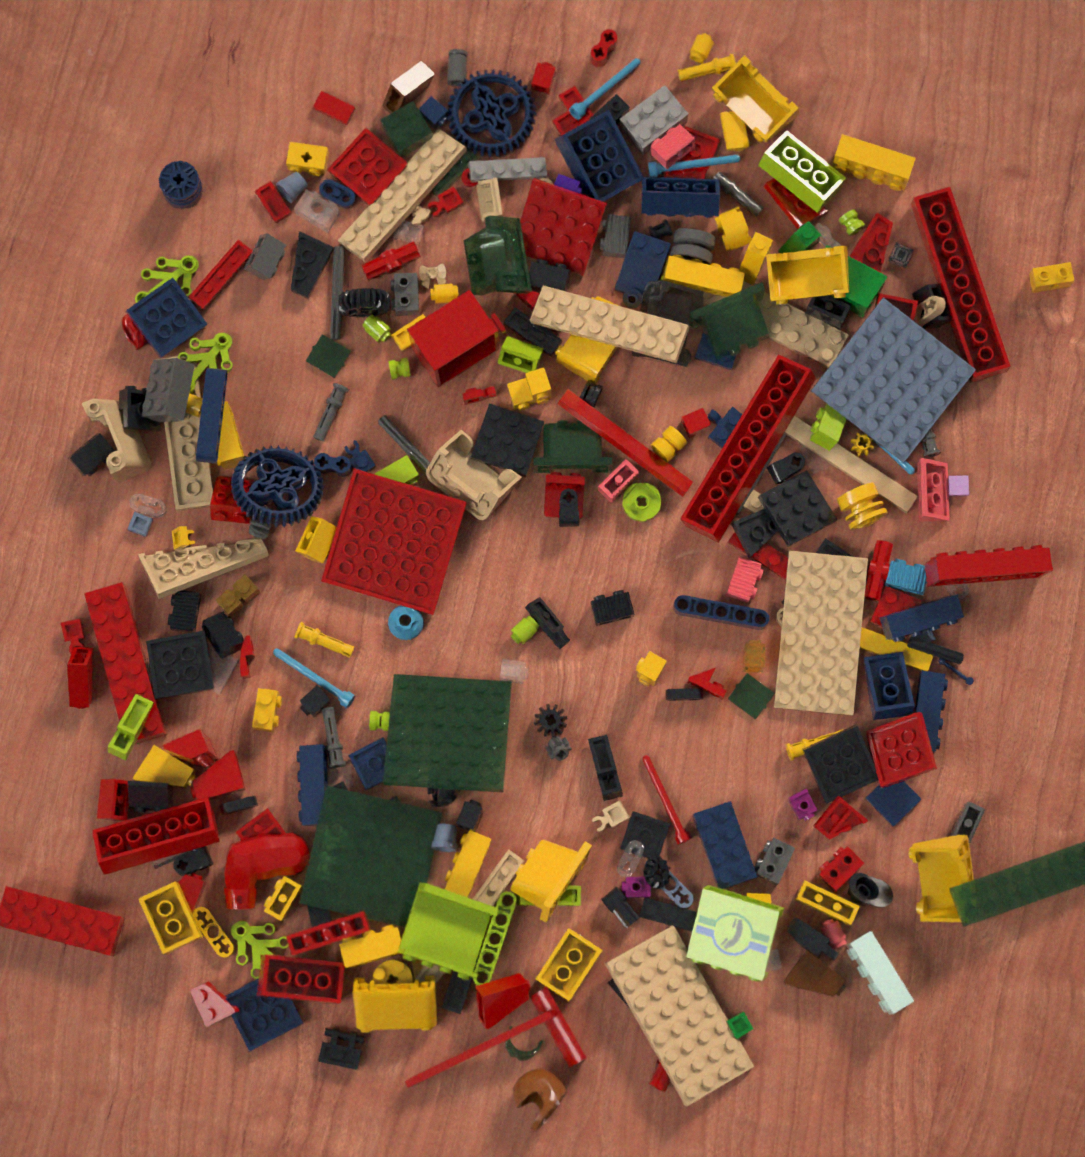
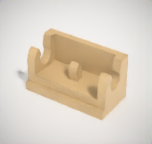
[477,178,503,223]

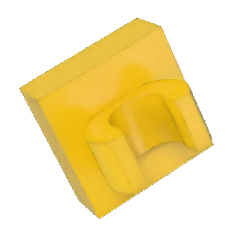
[172,526,195,550]

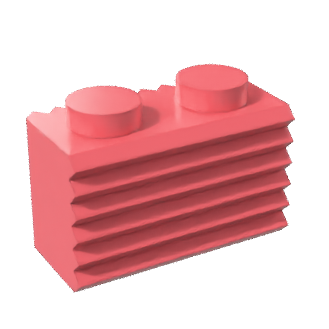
[651,124,695,169]
[598,459,638,503]
[726,556,764,603]

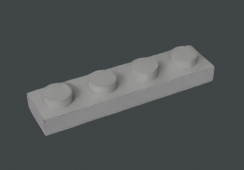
[469,157,547,182]

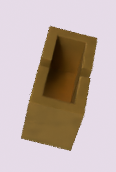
[216,574,260,618]

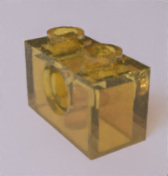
[743,640,765,673]

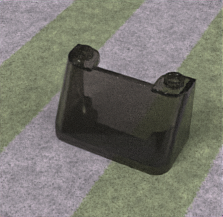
[632,280,704,368]

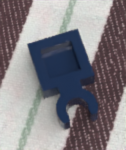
[344,440,376,472]

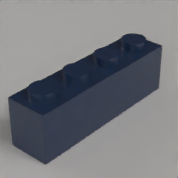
[880,594,964,642]
[914,671,948,754]
[297,744,330,827]

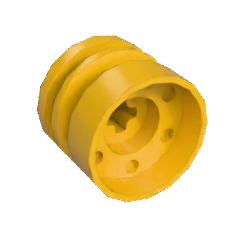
[837,482,888,530]

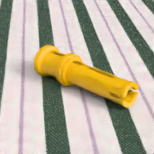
[678,53,736,82]
[294,622,355,658]
[786,729,843,761]

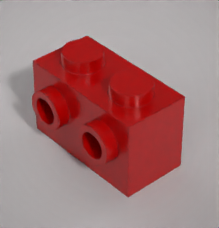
[97,779,129,821]
[818,846,864,892]

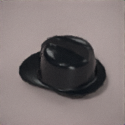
[847,873,894,907]

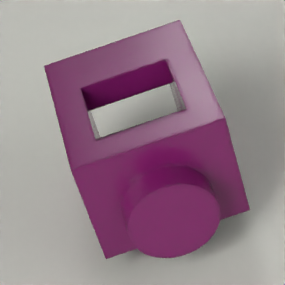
[788,788,817,821]
[622,877,651,898]

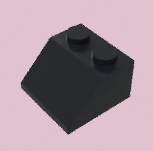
[128,781,173,813]

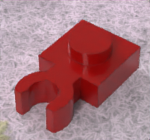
[427,186,464,218]
[462,386,496,405]
[61,618,85,654]

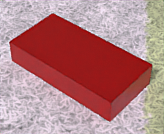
[313,90,356,125]
[255,181,291,224]

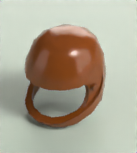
[513,1069,567,1131]

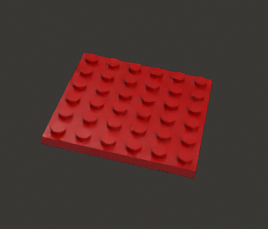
[321,468,467,615]

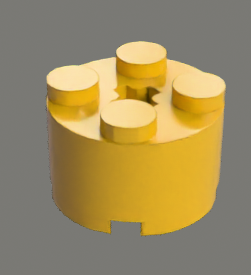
[715,207,752,251]
[372,960,414,984]

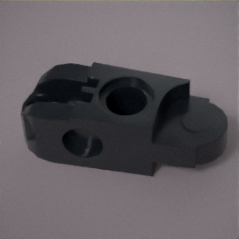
[787,917,839,961]

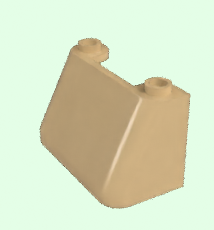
[82,399,151,483]
[426,430,522,520]

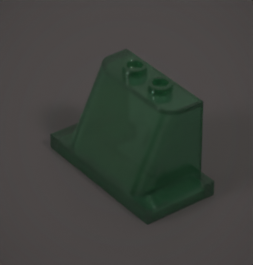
[463,215,532,296]
[689,282,770,360]
[533,420,612,473]

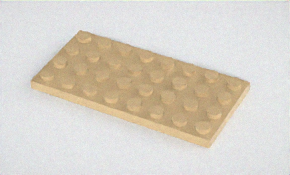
[774,551,868,716]
[605,926,754,1106]

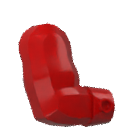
[224,833,310,909]

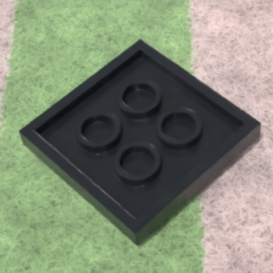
[471,403,545,477]
[758,470,837,547]
[146,630,215,700]
[802,724,879,804]

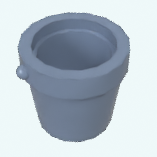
[276,172,308,203]
[431,824,457,852]

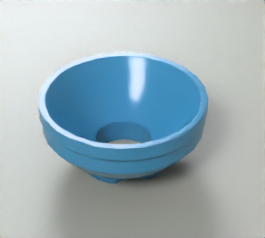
[388,605,424,640]

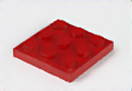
[328,127,408,206]
[866,712,937,788]

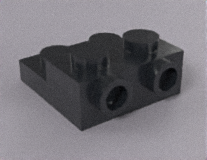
[119,386,161,432]

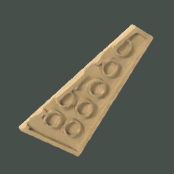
[138,538,269,599]

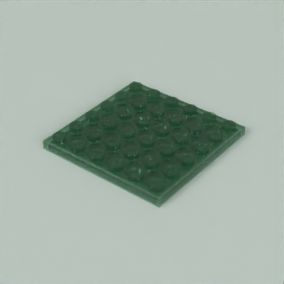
[383,674,512,793]
[299,786,442,928]

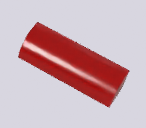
[530,987,587,1068]

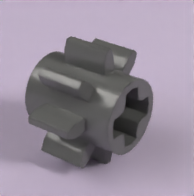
[545,736,572,761]

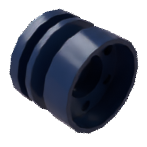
[159,161,203,209]

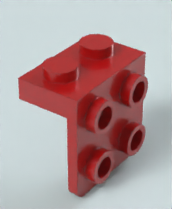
[544,472,585,519]
[210,476,255,524]

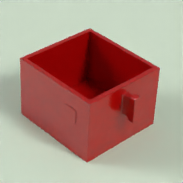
[407,290,506,388]

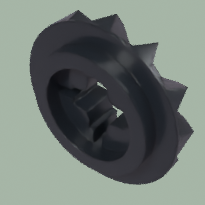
[643,856,671,889]

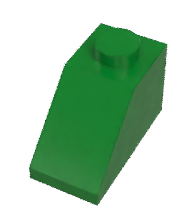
[778,221,821,254]

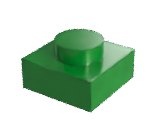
[726,1011,754,1039]

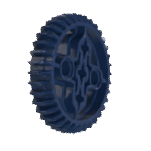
[447,69,536,157]
[231,445,324,528]

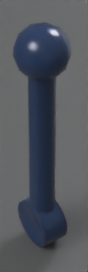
[938,658,974,685]

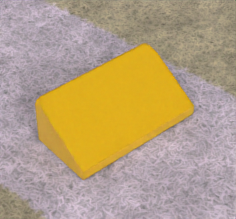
[720,111,749,151]

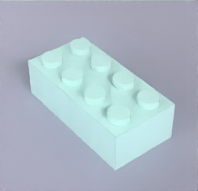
[846,931,914,1014]

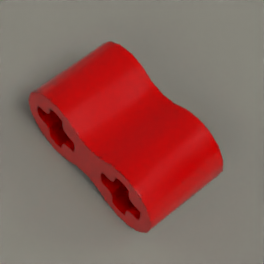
[590,29,617,67]

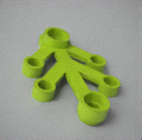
[135,255,199,303]
[178,333,233,394]
[231,921,289,979]

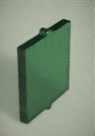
[306,334,351,378]
[728,673,775,719]

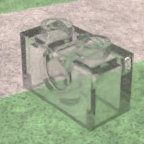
[294,189,340,233]

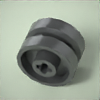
[670,228,716,265]

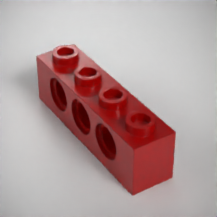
[286,910,371,956]

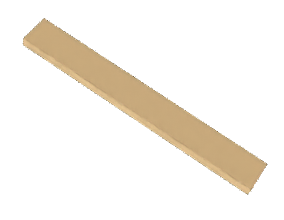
[785,416,918,514]
[414,849,525,984]

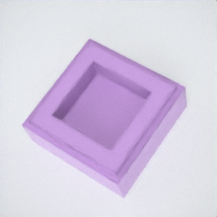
[948,476,969,496]

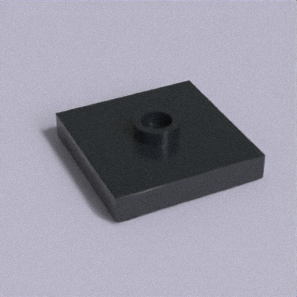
[620,811,670,859]

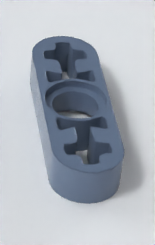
[655,870,693,908]

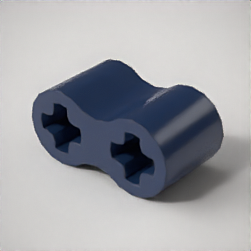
[314,453,352,477]

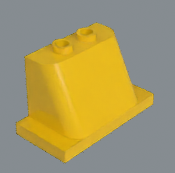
[511,839,592,923]

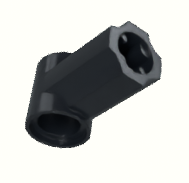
[601,887,640,929]

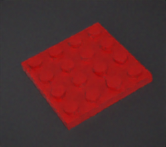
[511,178,607,276]

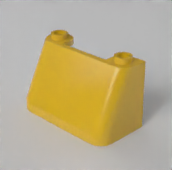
[712,55,800,143]
[766,246,849,305]
[555,296,619,385]
[909,835,976,922]
[353,975,437,1032]

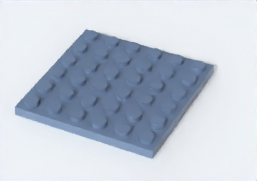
[811,298,976,463]

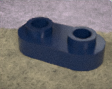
[319,179,355,209]

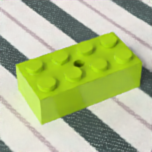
[758,131,846,213]

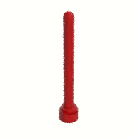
[642,755,692,845]

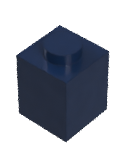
[418,96,449,130]

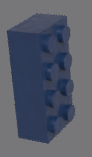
[641,177,720,218]
[692,801,757,889]

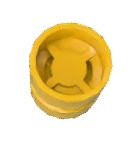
[650,426,688,462]

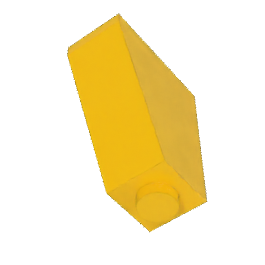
[739,232,773,286]
[133,745,197,788]

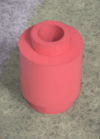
[820,918,847,949]

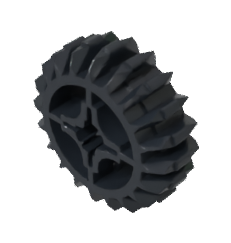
[338,288,390,318]

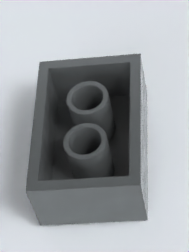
[142,358,195,423]

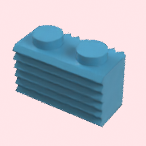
[884,559,927,595]

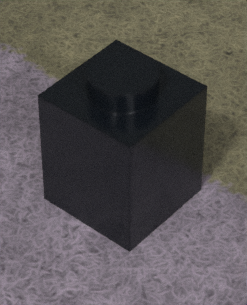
[300,685,332,717]

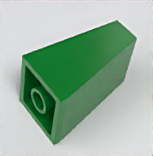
[820,245,888,318]

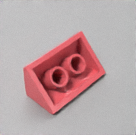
[917,458,950,522]

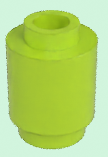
[362,315,391,343]
[510,616,540,644]

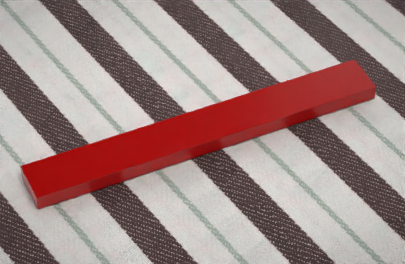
[557,389,693,497]
[405,1010,555,1088]

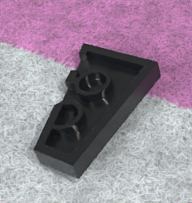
[291,231,334,299]
[731,509,778,558]

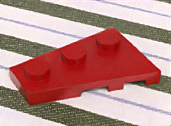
[764,178,829,230]
[849,212,893,273]

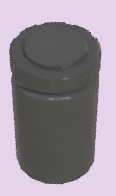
[447,49,467,86]

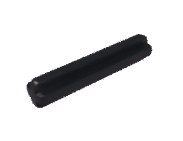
[907,636,964,664]

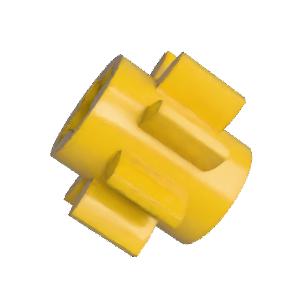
[850,433,875,457]

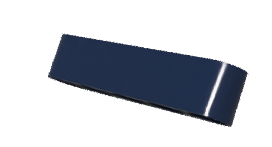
[196,368,228,464]
[673,595,769,630]

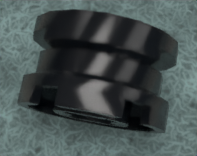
[580,380,603,407]

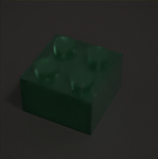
[380,101,433,158]

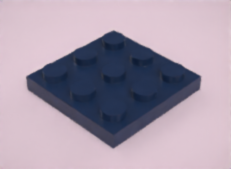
[125,277,207,358]
[226,978,304,1052]

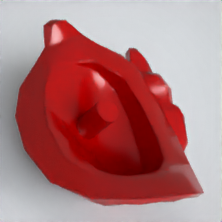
[122,314,148,350]

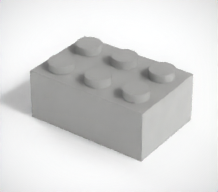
[619,85,689,155]

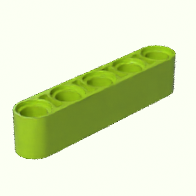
[473,891,517,985]

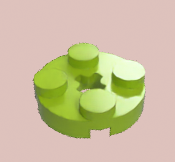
[622,483,661,522]

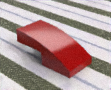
[240,635,255,679]

